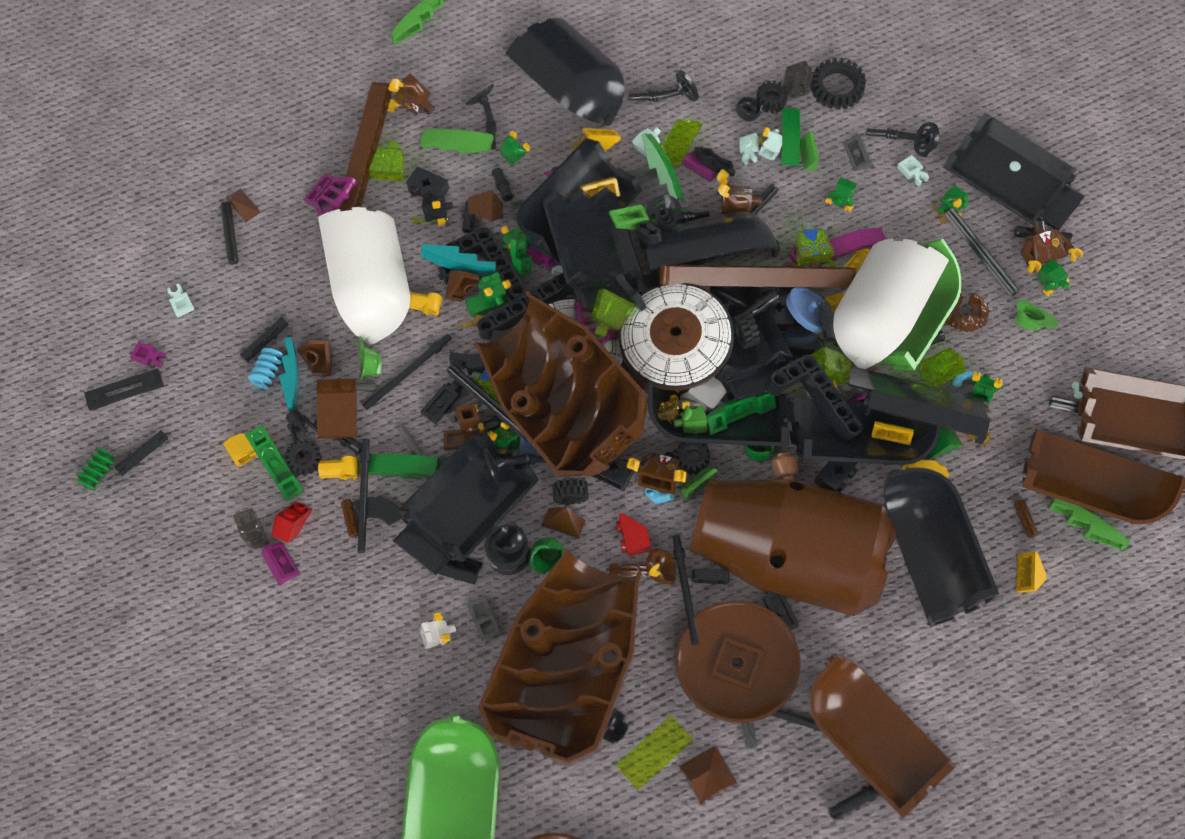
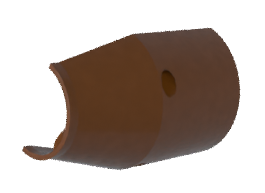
[473,290,648,476]
[690,479,897,616]
[478,549,642,766]

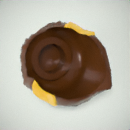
[646,548,677,585]

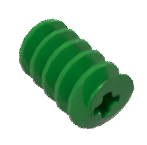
[73,447,115,491]

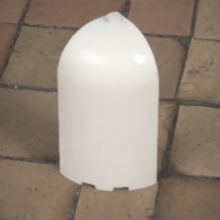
[318,207,410,345]
[833,239,949,369]

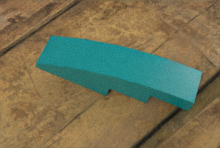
[421,244,496,277]
[279,337,300,412]

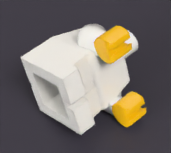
[419,612,456,649]

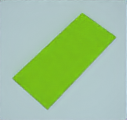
[662,119,703,167]
[616,715,694,790]

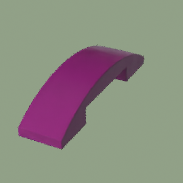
[814,228,886,265]

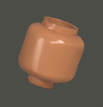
[772,452,799,480]

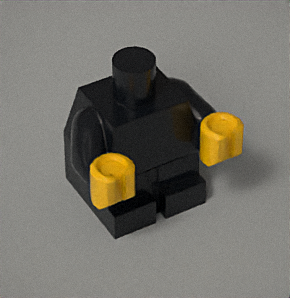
[422,196,454,226]

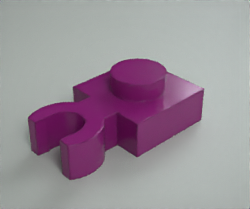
[526,246,559,271]
[130,342,167,367]

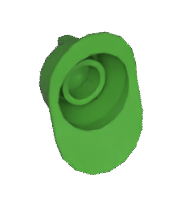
[1014,301,1058,331]
[358,336,382,381]

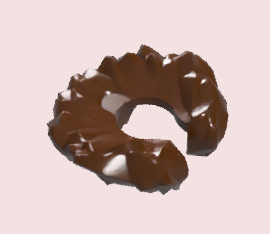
[945,293,989,332]

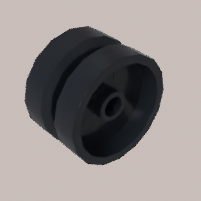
[484,524,530,575]

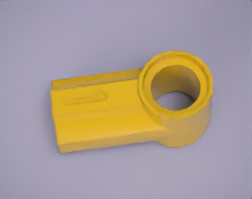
[409,291,443,317]
[318,456,358,480]

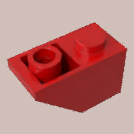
[271,501,313,543]
[616,513,651,557]

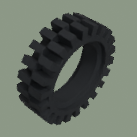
[811,58,866,110]

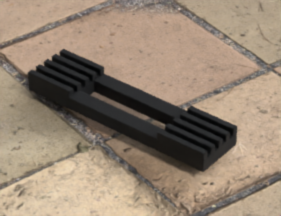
[84,368,164,411]

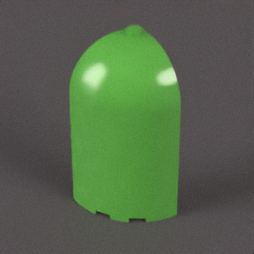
[877,238,961,371]
[402,715,499,839]

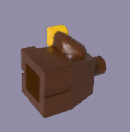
[455,403,485,433]

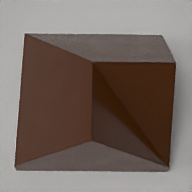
[679,745,737,804]

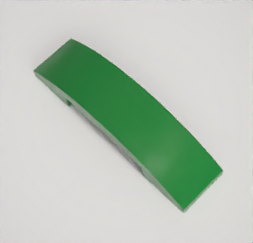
[706,393,776,435]
[245,425,303,501]

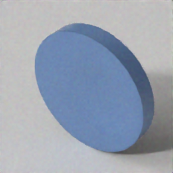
[786,287,834,333]

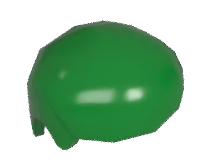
[744,445,774,462]

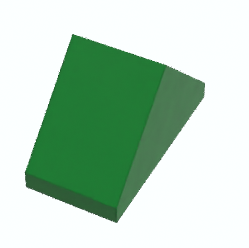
[926,428,963,460]

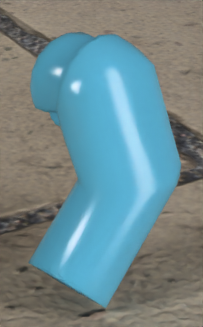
[952,370,978,387]
[645,488,674,504]

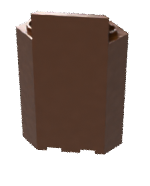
[1077,367,1185,460]

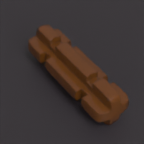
[341,499,358,537]
[1014,500,1038,538]
[609,563,648,576]

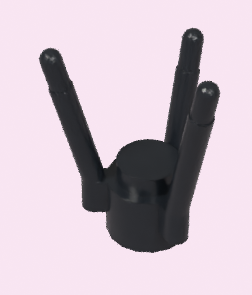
[286,410,317,458]

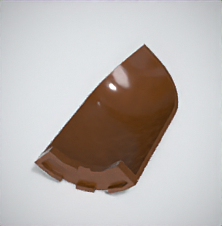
[1022,429,1185,524]
[810,655,956,819]

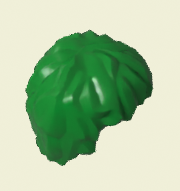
[529,537,565,574]

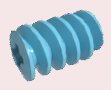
[248,348,285,390]

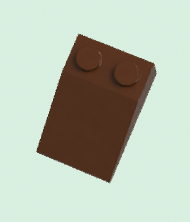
[317,378,357,438]

